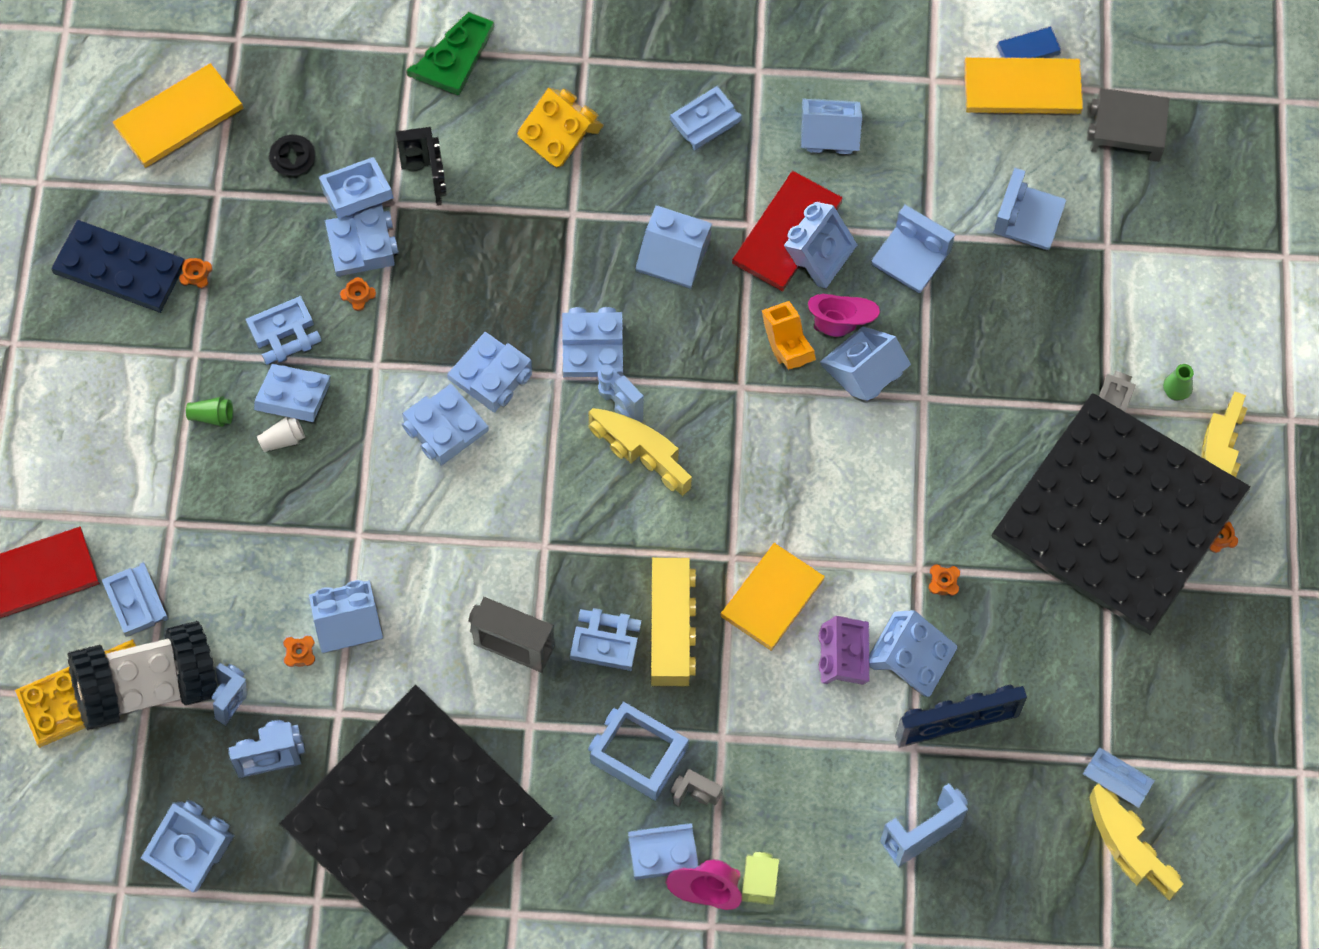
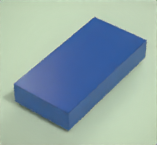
[997,27,1061,58]

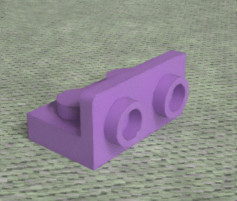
[819,616,869,685]

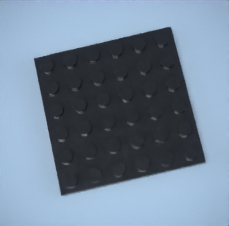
[992,393,1251,635]
[279,684,554,949]

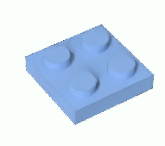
[254,364,330,422]

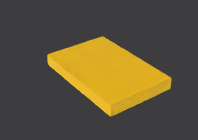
[721,543,825,651]

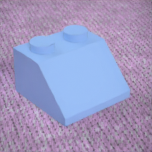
[801,99,862,154]
[636,205,712,289]
[820,326,911,401]

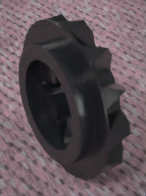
[269,134,316,178]

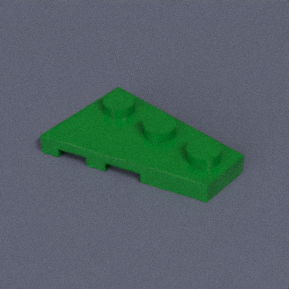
[406,12,495,96]

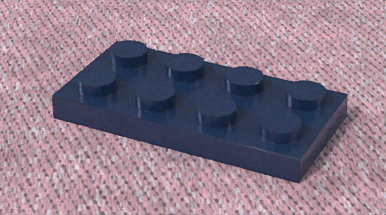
[51,219,185,313]
[895,685,1027,748]

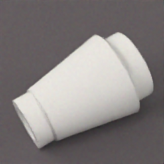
[257,417,305,452]

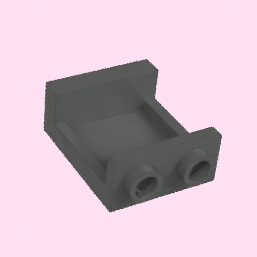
[1087,88,1170,162]

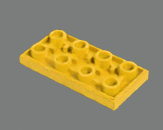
[964,57,1083,114]
[113,63,243,168]
[15,639,136,748]

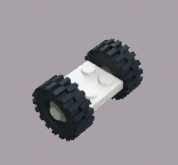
[68,621,217,731]

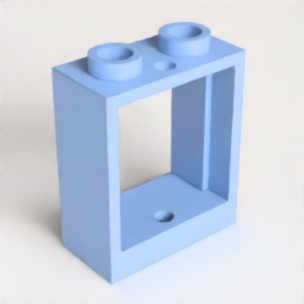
[588,701,689,801]

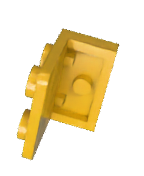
[518,88,604,167]

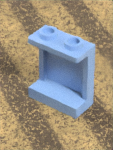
[880,783,968,868]

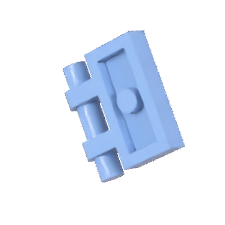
[246,296,322,365]
[598,364,644,422]
[570,608,642,671]

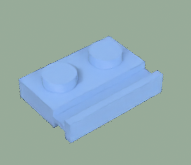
[670,86,742,150]
[102,562,168,637]
[1083,747,1155,808]
[628,823,698,880]

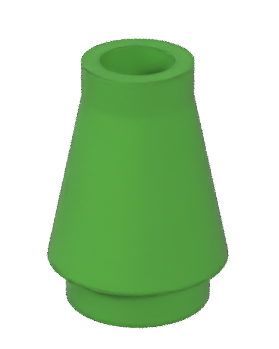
[1163,364,1194,401]
[186,396,233,427]

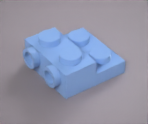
[319,157,394,219]
[784,202,858,288]
[325,204,398,277]
[562,307,623,377]
[447,332,533,413]
[402,384,489,466]
[228,720,305,778]
[141,800,234,892]

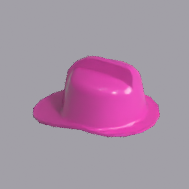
[808,294,880,337]
[666,859,742,910]

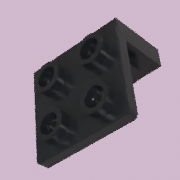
[396,126,446,206]

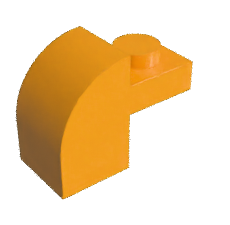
[762,301,816,370]

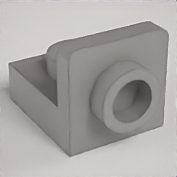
[1099,370,1136,412]
[671,769,723,807]

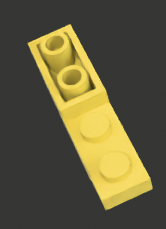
[1201,391,1247,477]
[589,408,692,496]
[1089,784,1184,900]

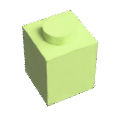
[742,852,779,905]

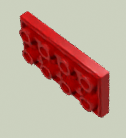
[732,170,843,291]
[0,526,100,618]

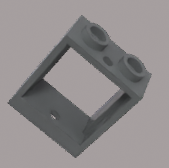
[468,597,555,673]

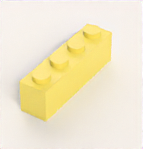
[651,558,696,686]

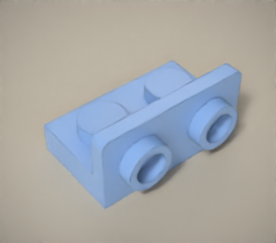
[212,663,247,726]

